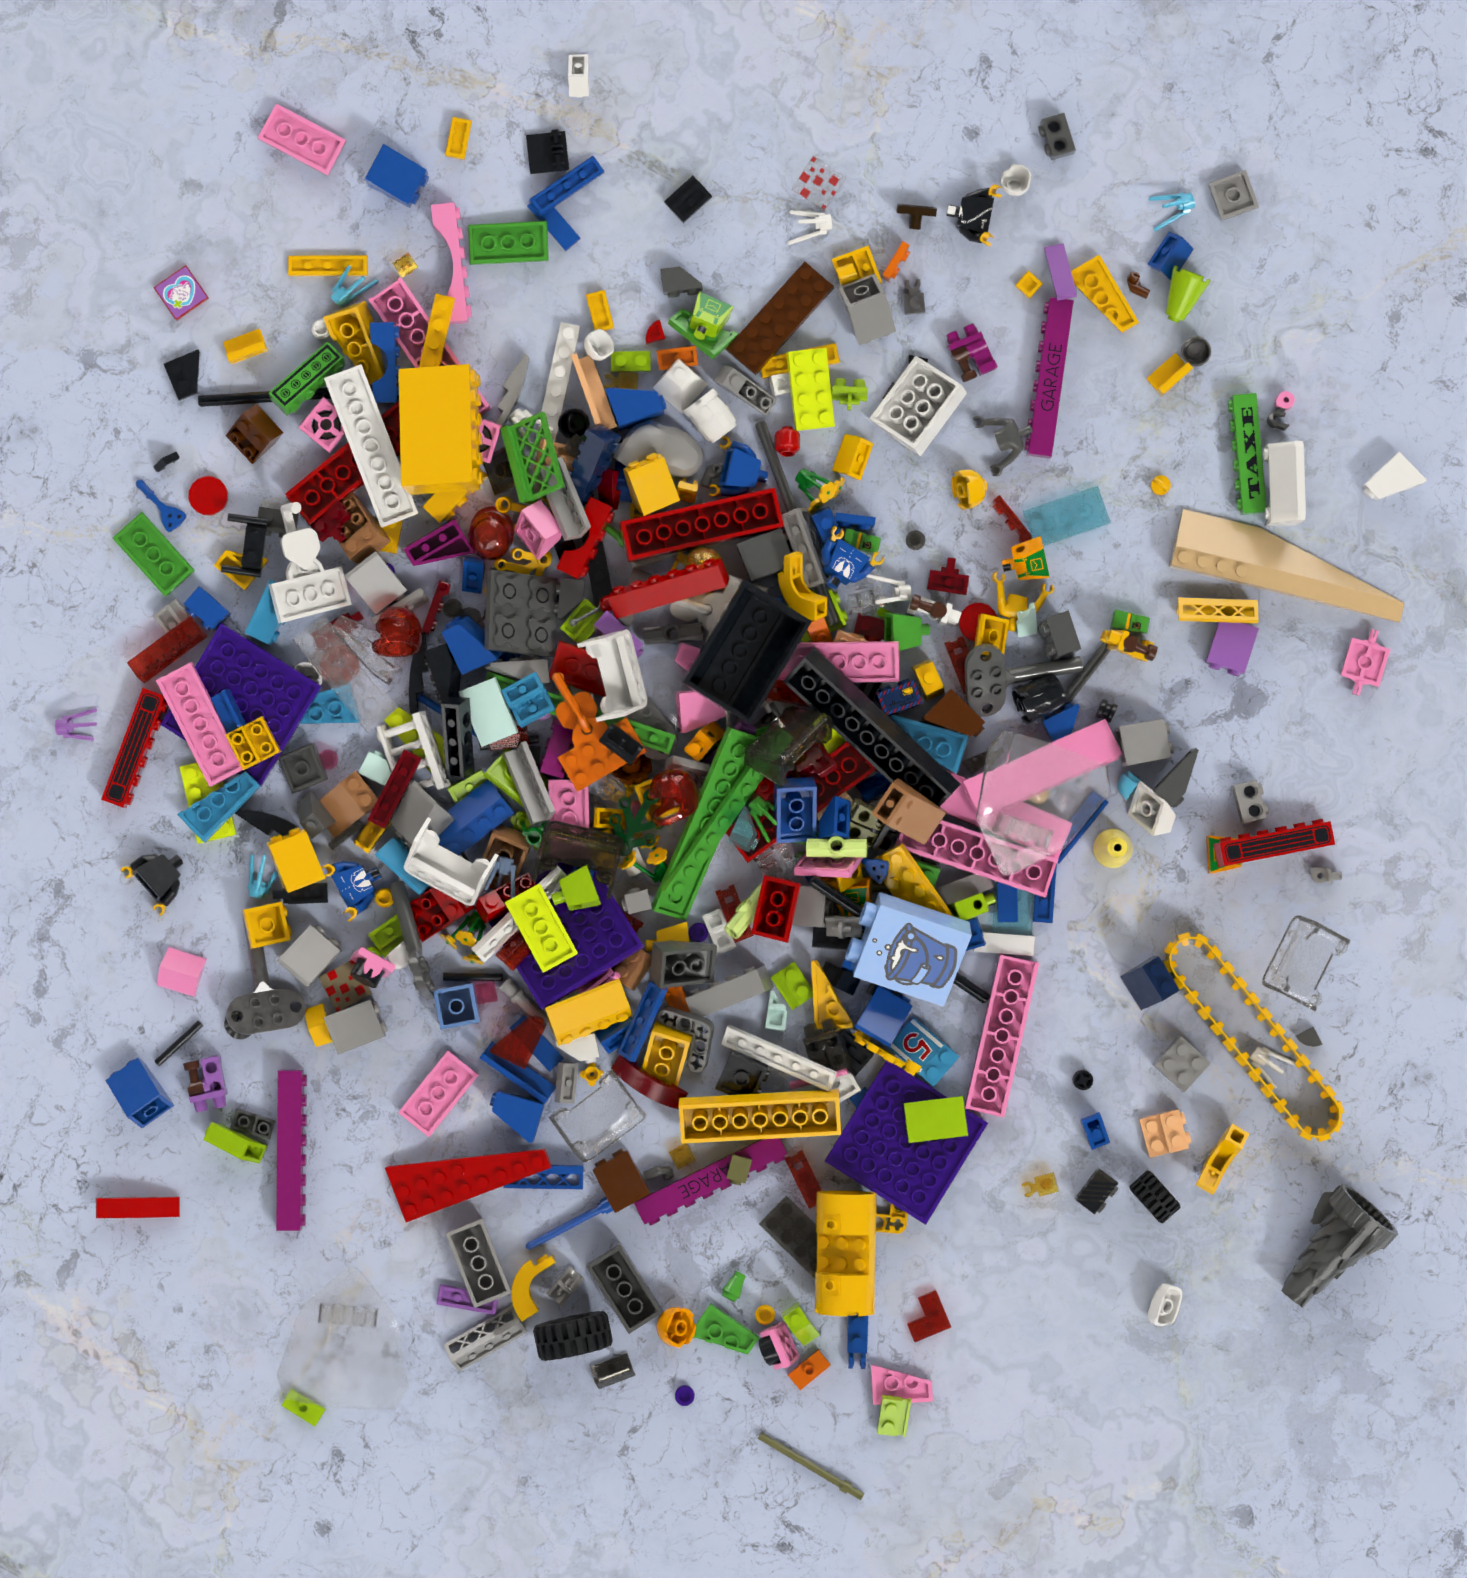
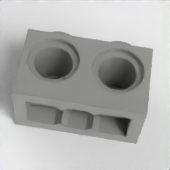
[1231,780,1269,824]

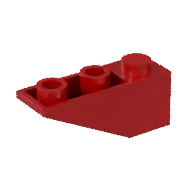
[475,873,536,924]

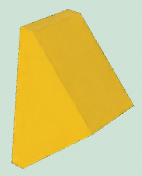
[594,807,626,829]
[305,1003,333,1047]

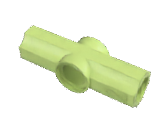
[806,836,867,860]
[724,884,762,939]

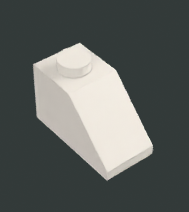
[568,54,589,98]
[556,1033,600,1064]

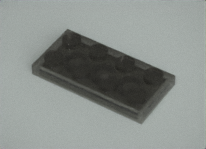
[759,1195,817,1279]

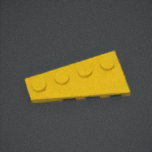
[1071,254,1139,333]

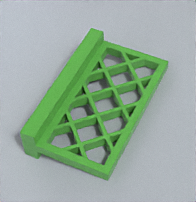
[500,412,565,504]

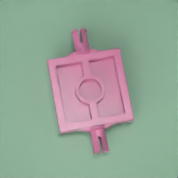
[1340,629,1390,696]

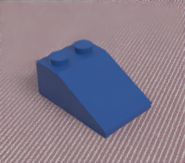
[774,777,817,843]

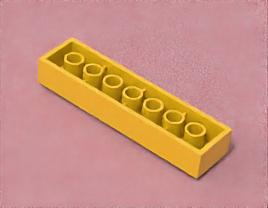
[679,1089,841,1144]

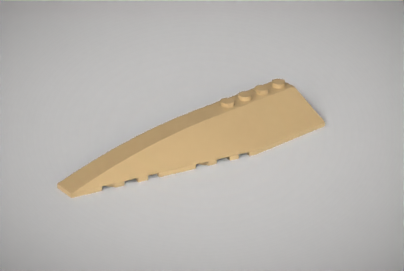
[1169,509,1404,623]

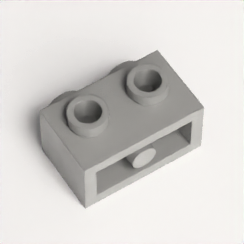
[621,887,652,914]

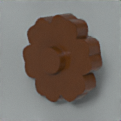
[613,754,652,786]

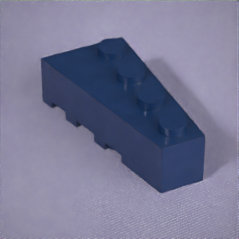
[566,425,622,505]

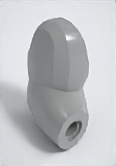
[612,419,703,479]

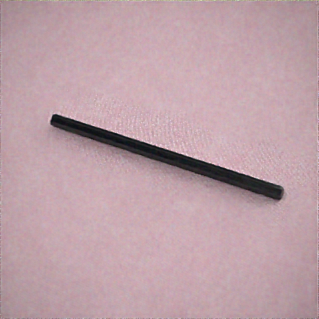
[198,383,399,407]
[809,876,990,1003]

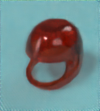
[468,506,514,561]
[372,607,422,657]
[649,769,699,826]

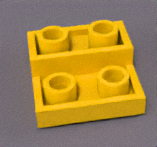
[225,716,281,770]

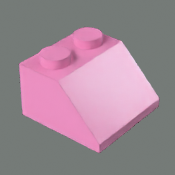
[514,500,562,560]

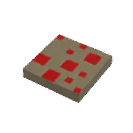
[318,960,373,1012]

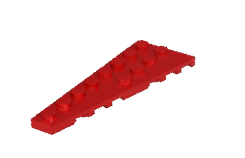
[385,1148,552,1223]

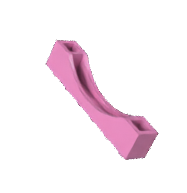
[431,202,472,325]

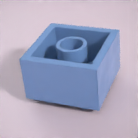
[433,983,481,1030]

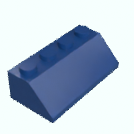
[438,779,514,856]

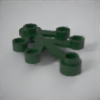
[609,787,665,856]

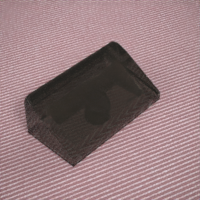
[590,1353,635,1389]

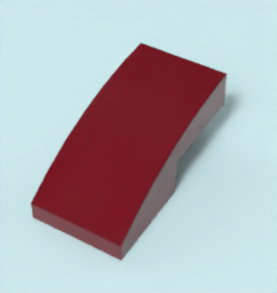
[598,468,621,510]

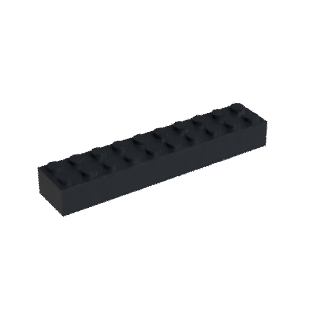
[783,647,960,807]

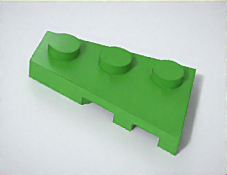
[668,309,739,359]
[693,1303,760,1354]

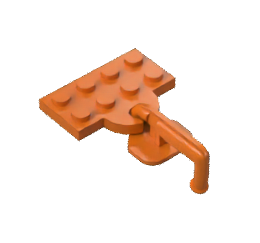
[552,673,647,792]

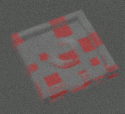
[792,156,846,211]

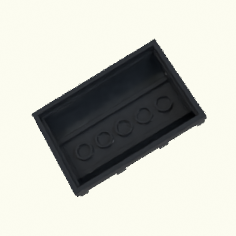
[682,579,812,724]

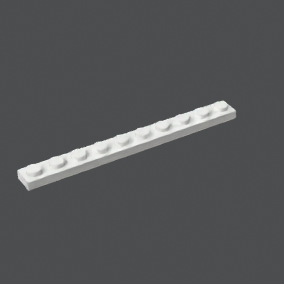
[519,322,580,515]

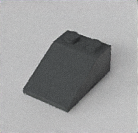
[1152,748,1199,808]
[650,941,717,989]

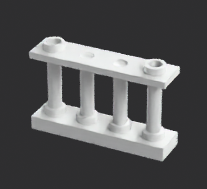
[377,711,451,801]

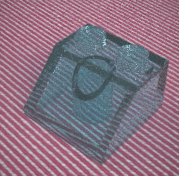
[727,806,759,853]

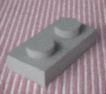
[555,1062,578,1103]

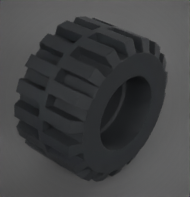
[1129,1170,1181,1224]

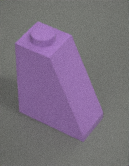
[594,610,644,659]

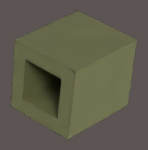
[726,1154,752,1186]

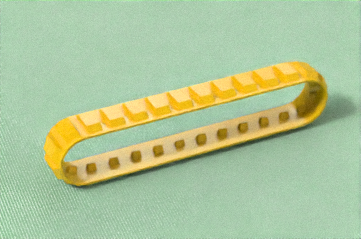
[1162,932,1345,1142]

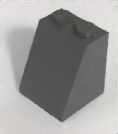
[736,528,794,583]

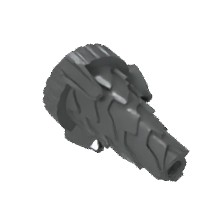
[1281,1184,1398,1308]

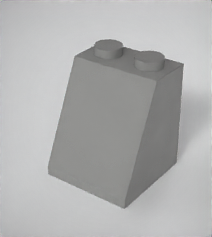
[838,274,896,345]
[345,551,409,615]
[1115,719,1174,767]
[390,780,455,848]
[792,886,839,928]
[277,924,342,987]
[324,999,388,1055]

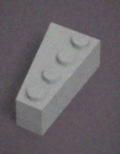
[685,966,774,1017]

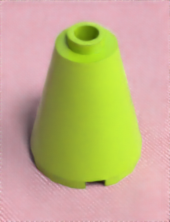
[1165,265,1211,323]

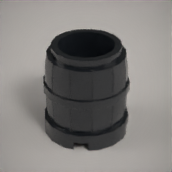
[1012,675,1067,724]

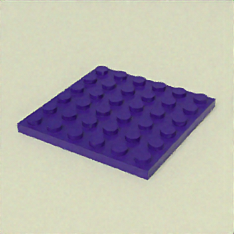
[160,623,322,787]
[489,859,644,1010]
[824,1060,988,1225]

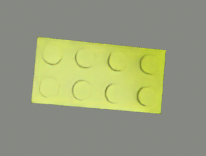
[786,348,835,431]
[180,763,237,844]
[504,883,578,973]

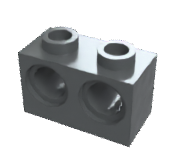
[1038,113,1076,160]

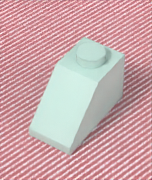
[358,750,392,786]

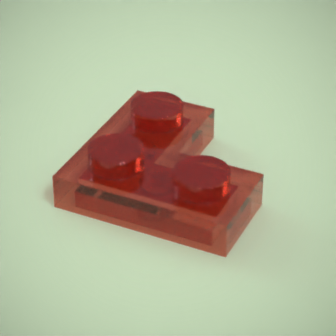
[907,1290,951,1342]

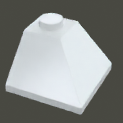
[652,358,708,414]
[1128,781,1176,836]

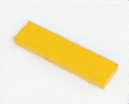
[288,255,368,276]
[761,343,840,379]

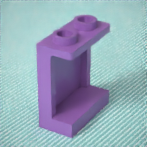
[1205,622,1259,677]

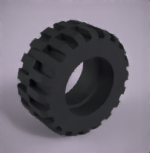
[533,1311,613,1361]

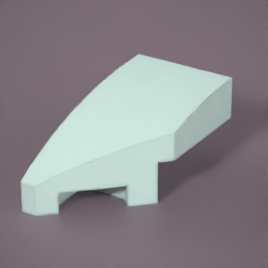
[1016,603,1037,637]
[765,990,787,1032]

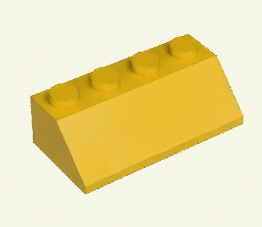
[545,978,632,1046]

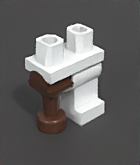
[906,594,962,626]

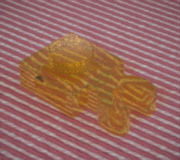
[604,372,639,390]
[1022,1172,1059,1197]

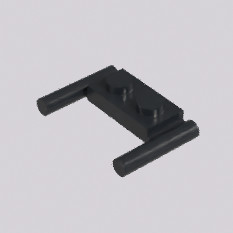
[221,513,268,578]

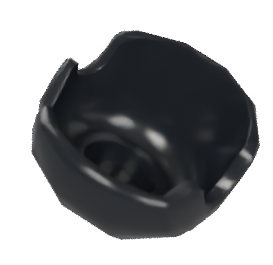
[558,408,590,438]

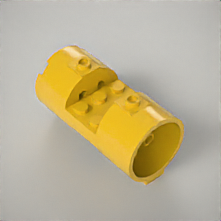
[815,1190,877,1316]

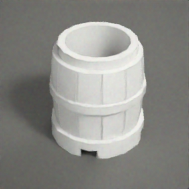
[683,388,737,444]

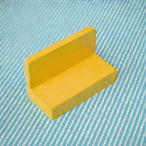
[223,329,268,365]
[1147,353,1193,397]
[832,434,874,481]

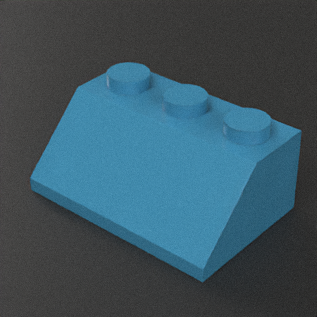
[245,579,286,646]
[375,837,430,895]

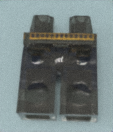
[803,1018,853,1071]

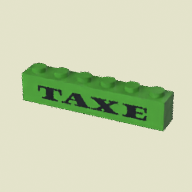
[1227,393,1267,515]

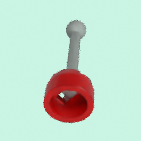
[570,595,612,627]

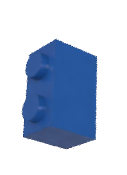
[184,586,231,631]

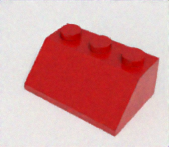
[751,875,801,943]

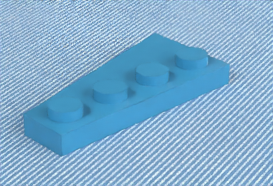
[300,684,360,724]
[891,715,969,775]
[177,771,261,843]

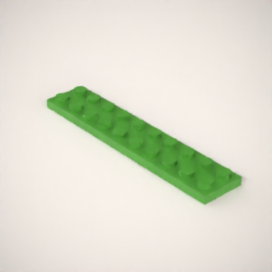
[651,726,763,921]

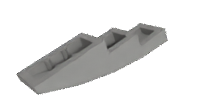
[495,354,529,432]

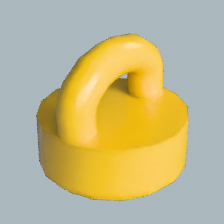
[1150,475,1171,496]

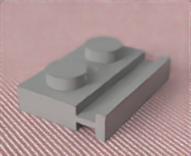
[153,599,200,648]

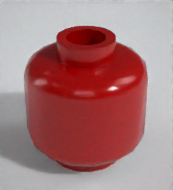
[775,426,800,457]

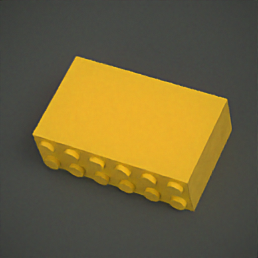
[399,364,483,495]

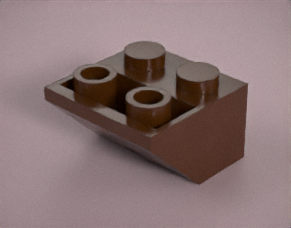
[225,404,284,464]

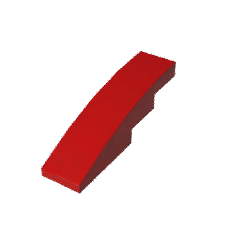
[96,1196,180,1218]

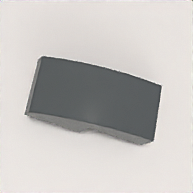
[230,1108,275,1140]

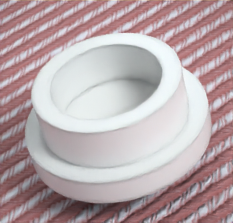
[312,319,330,339]

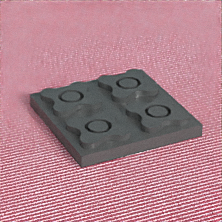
[484,570,558,658]

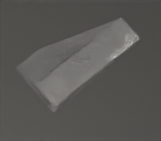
[330,615,414,686]

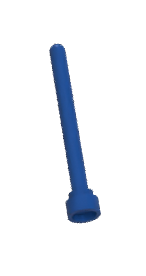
[526,1197,614,1250]

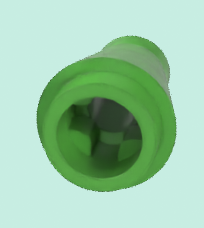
[721,1271,746,1302]

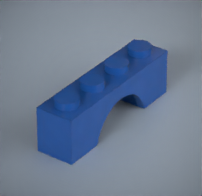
[370,322,401,403]

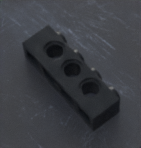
[441,696,475,781]

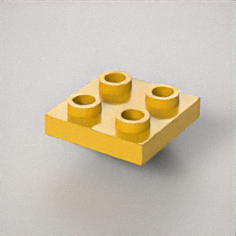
[831,245,882,286]

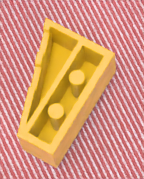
[423,468,488,523]

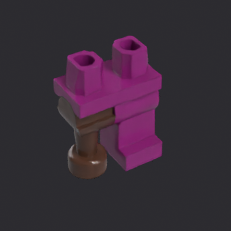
[946,323,998,383]

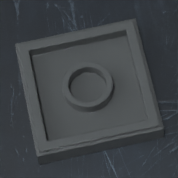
[279,742,328,794]

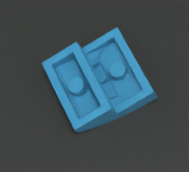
[501,671,556,728]

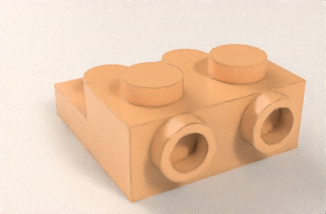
[1139,1109,1191,1158]

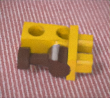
[1100,630,1158,662]

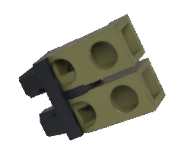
[849,797,898,851]

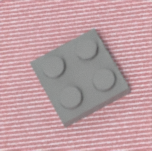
[1208,170,1259,221]

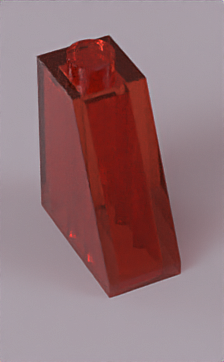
[489,1015,547,1069]

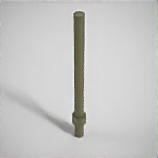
[758,1432,864,1500]

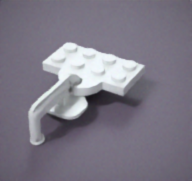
[269,502,352,623]
[670,575,767,643]

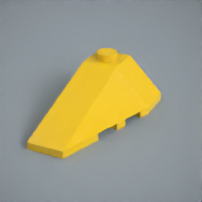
[323,301,385,385]

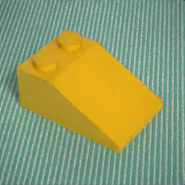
[642,1020,693,1086]

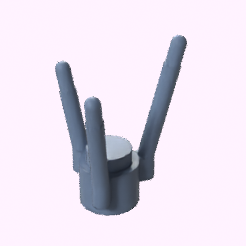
[484,856,516,899]

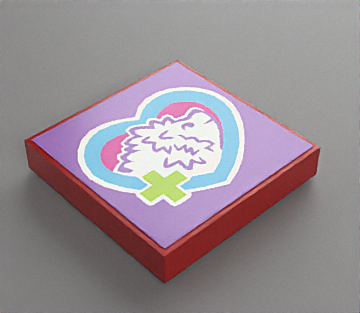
[153,265,209,321]

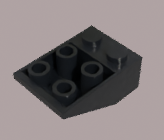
[423,643,461,705]

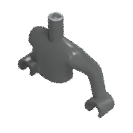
[973,416,1033,477]

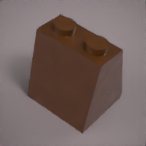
[922,689,985,738]
[592,1148,651,1213]

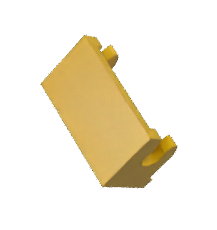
[354,820,391,854]

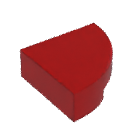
[646,319,665,345]

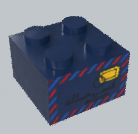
[876,678,923,716]

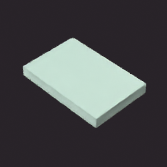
[459,677,519,747]

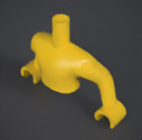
[991,572,1054,632]

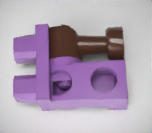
[183,1055,228,1113]

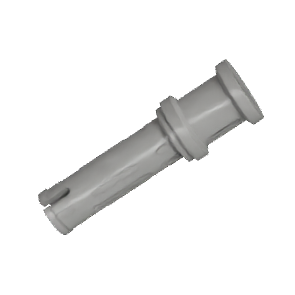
[497,977,548,1029]

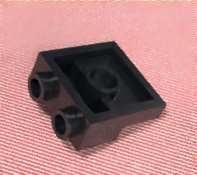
[715,1052,770,1095]

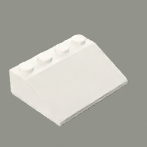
[869,356,967,456]

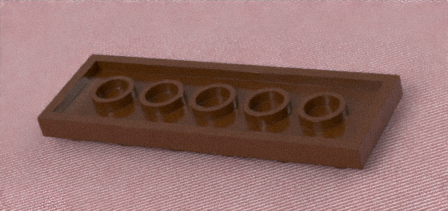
[726,261,834,376]

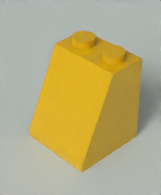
[623,453,680,516]
[266,828,326,893]

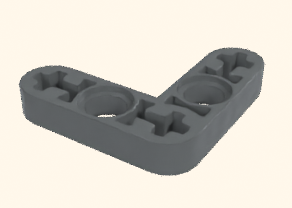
[657,1006,714,1073]

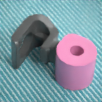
[1267,391,1295,431]

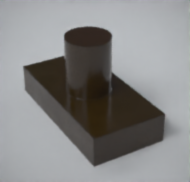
[896,204,937,230]

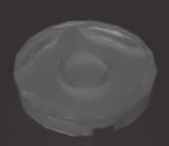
[589,774,626,809]

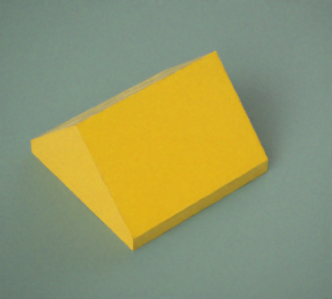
[974,614,1009,656]

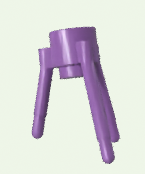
[55,708,97,741]

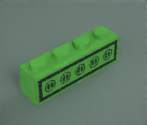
[269,341,346,416]

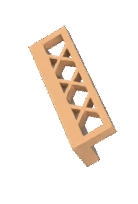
[571,353,617,429]

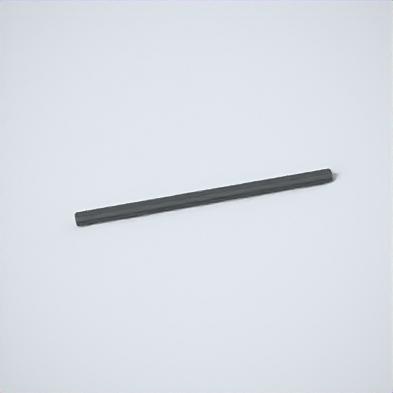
[755,421,839,626]

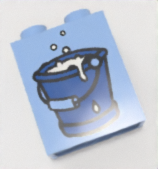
[845,892,972,1007]

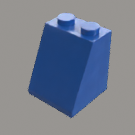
[365,144,429,208]
[605,388,667,431]
[441,615,504,675]
[854,985,913,1048]
[105,1058,174,1128]
[489,1090,545,1143]

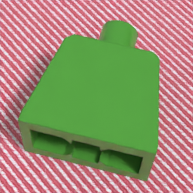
[884,612,930,651]

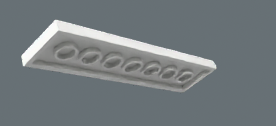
[324,364,418,528]

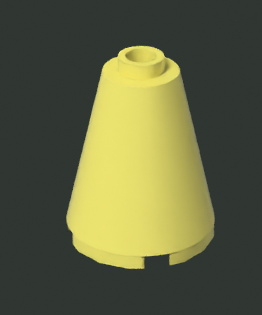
[1093,829,1133,868]

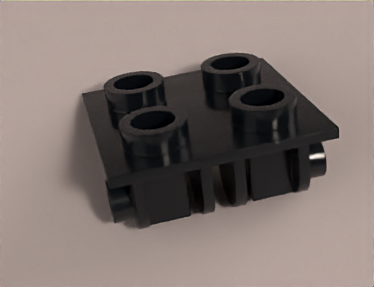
[526,129,569,174]

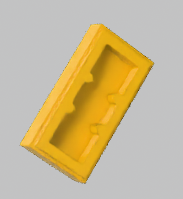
[445,117,472,160]
[585,290,614,331]

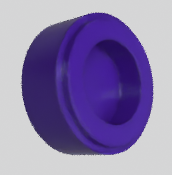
[689,923,708,942]
[675,1385,695,1406]

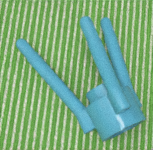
[1149,192,1195,231]
[330,266,379,307]
[247,854,278,899]

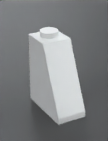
[1362,452,1426,501]

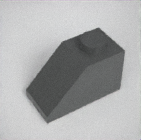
[297,791,336,839]

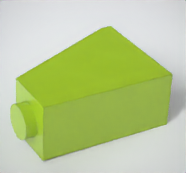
[203,1122,268,1164]
[782,1302,820,1346]

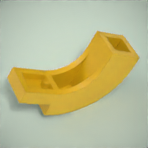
[778,551,827,621]
[1195,1123,1249,1195]
[511,1254,556,1322]

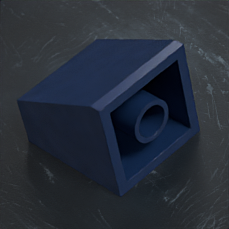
[1120,956,1180,1010]

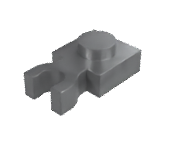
[904,279,925,315]

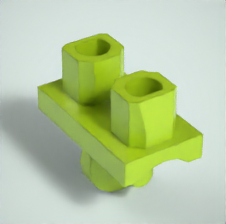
[832,378,868,410]

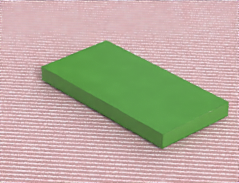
[468,221,549,265]
[113,512,195,597]

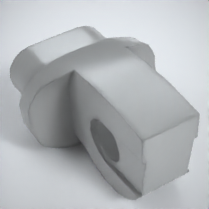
[1311,867,1342,884]

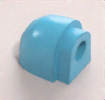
[1117,770,1142,800]

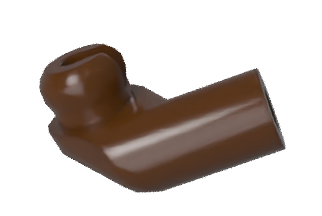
[1127,271,1150,299]

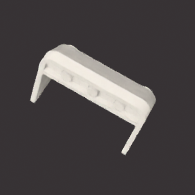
[1263,441,1306,526]
[577,629,647,722]
[404,818,499,906]

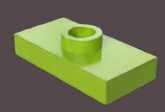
[281,1388,326,1427]

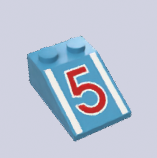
[888,1017,960,1087]

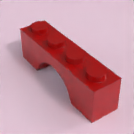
[556,497,615,580]

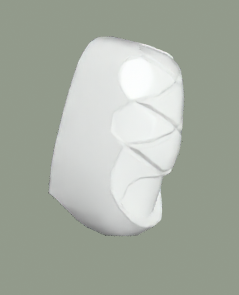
[1147,1284,1182,1326]

